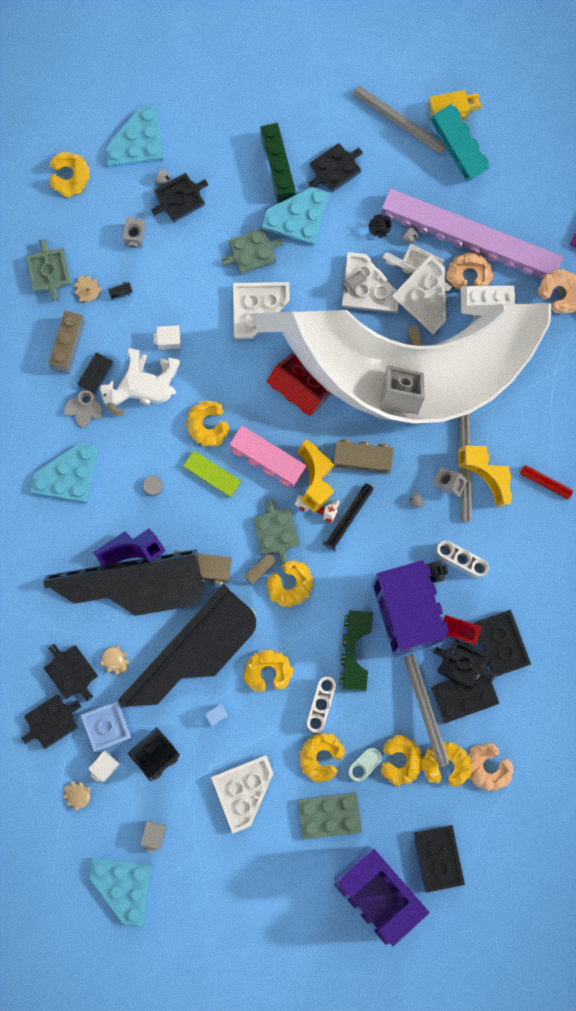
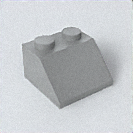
[381,365,425,415]

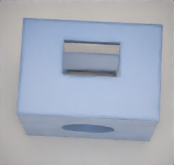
[205,704,229,727]

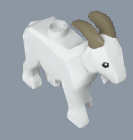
[100,348,180,416]

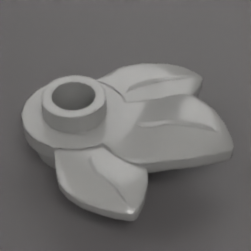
[64,390,103,428]

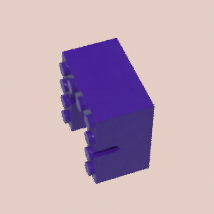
[372,560,449,657]
[334,846,430,947]

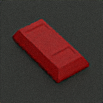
[443,615,482,645]

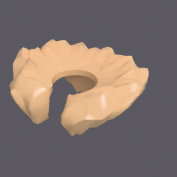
[446,252,494,289]
[538,269,576,314]
[469,743,514,792]

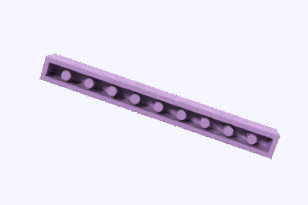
[381,188,564,280]

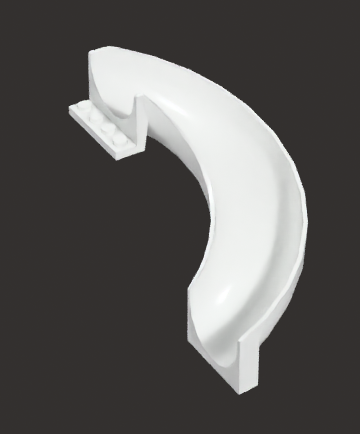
[254,286,551,423]

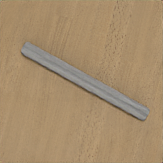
[353,86,446,154]
[459,414,472,522]
[404,654,449,767]

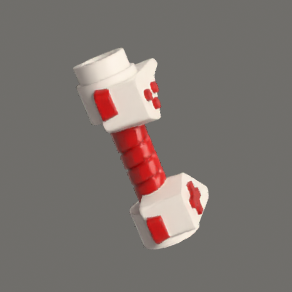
[295,489,340,522]

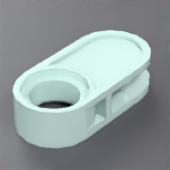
[348,748,382,782]

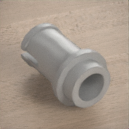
[342,270,366,293]

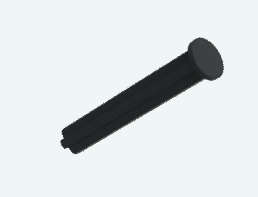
[322,483,374,552]

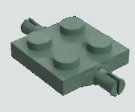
[221,229,283,275]
[26,239,71,301]
[253,500,300,564]

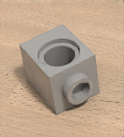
[123,217,146,248]
[433,468,468,497]
[140,821,167,852]

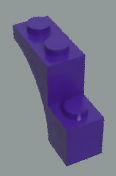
[93,528,166,566]

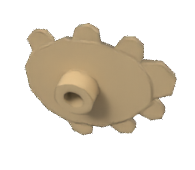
[74,276,102,302]
[100,645,129,675]
[63,781,91,811]

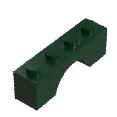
[260,122,296,203]
[339,610,373,692]

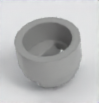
[155,169,170,185]
[402,227,418,244]
[409,491,425,508]

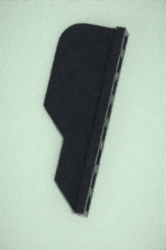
[43,549,204,616]
[118,584,257,707]

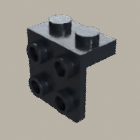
[127,727,180,782]

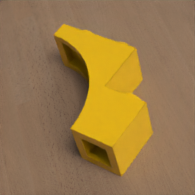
[297,439,335,513]
[458,446,512,507]

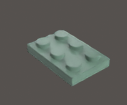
[298,792,362,840]

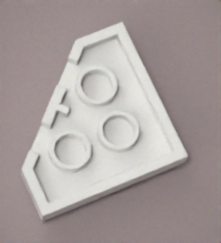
[342,252,399,314]
[392,254,446,334]
[233,282,290,339]
[211,755,273,834]

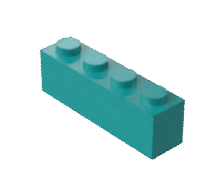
[429,103,490,182]

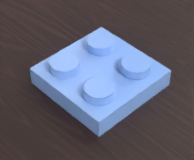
[81,701,132,752]

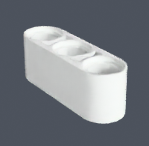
[435,541,489,579]
[307,677,336,733]

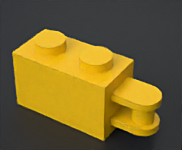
[428,90,482,121]

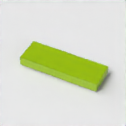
[183,451,241,498]

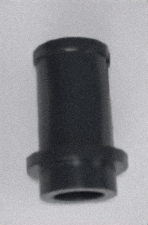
[108,281,133,300]

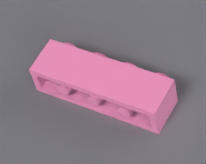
[229,426,307,488]

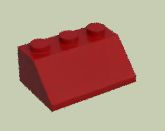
[266,353,332,416]

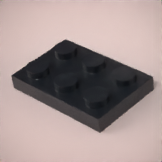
[474,609,531,677]
[431,669,500,724]
[413,825,465,893]

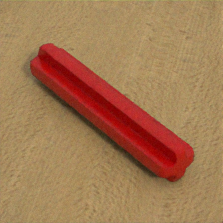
[520,465,573,499]

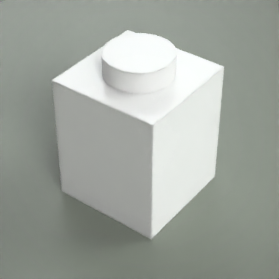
[153,325,181,350]
[89,751,120,783]

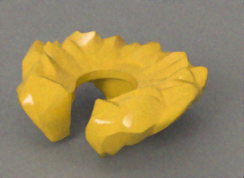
[49,152,90,198]
[186,401,229,447]
[266,560,314,607]
[243,649,293,692]
[299,733,346,783]
[380,735,424,786]
[421,742,472,787]

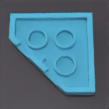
[106,107,163,167]
[261,187,329,246]
[30,443,99,503]
[89,858,152,927]

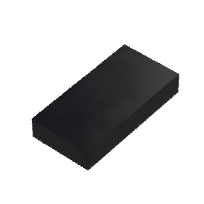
[77,352,113,394]

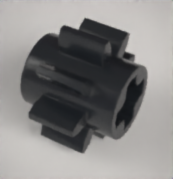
[369,214,392,238]
[428,561,449,583]

